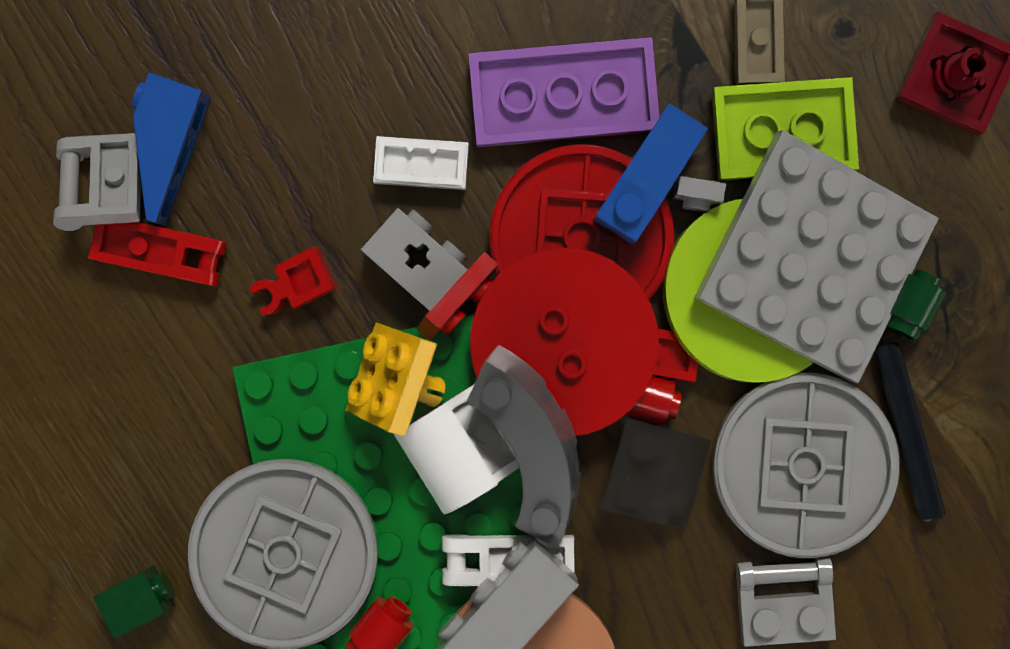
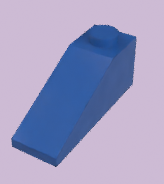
[132,72,211,227]
[592,103,708,245]

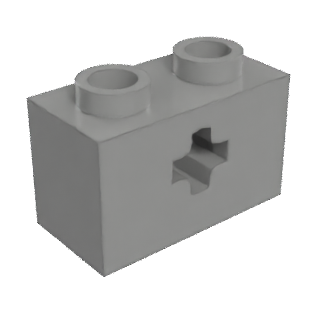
[361,208,468,311]

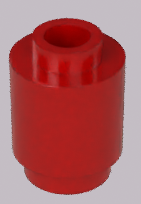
[624,376,682,426]
[346,596,414,649]

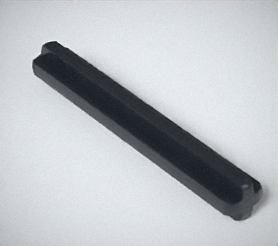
[874,342,946,522]

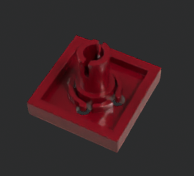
[895,12,1010,136]

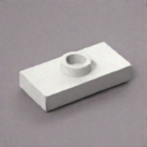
[373,136,469,190]

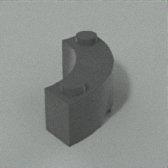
[466,345,581,548]

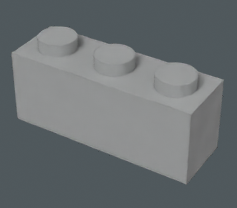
[437,537,579,649]

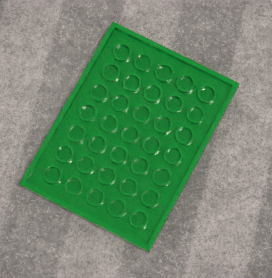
[232,315,530,649]

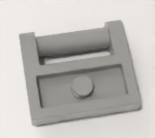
[53,133,141,231]
[736,556,836,647]

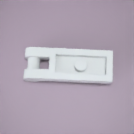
[442,534,574,586]

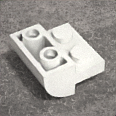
[394,384,520,514]

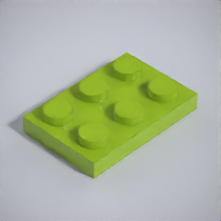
[712,77,859,181]

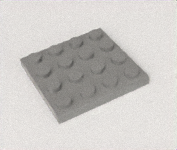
[694,130,939,383]

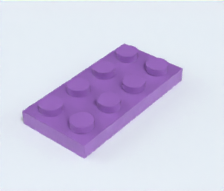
[468,37,660,148]

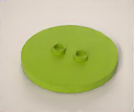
[662,199,814,383]

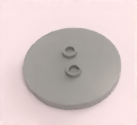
[712,373,899,558]
[188,459,378,649]

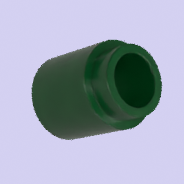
[886,269,947,342]

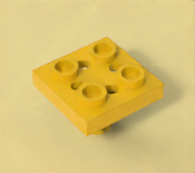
[345,322,445,437]

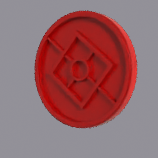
[490,144,674,300]
[470,248,659,436]

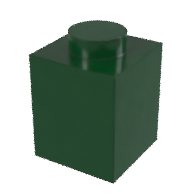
[93,565,175,639]

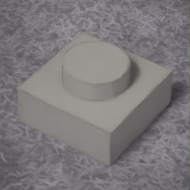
[672,176,726,212]

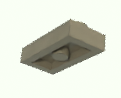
[734,0,785,85]

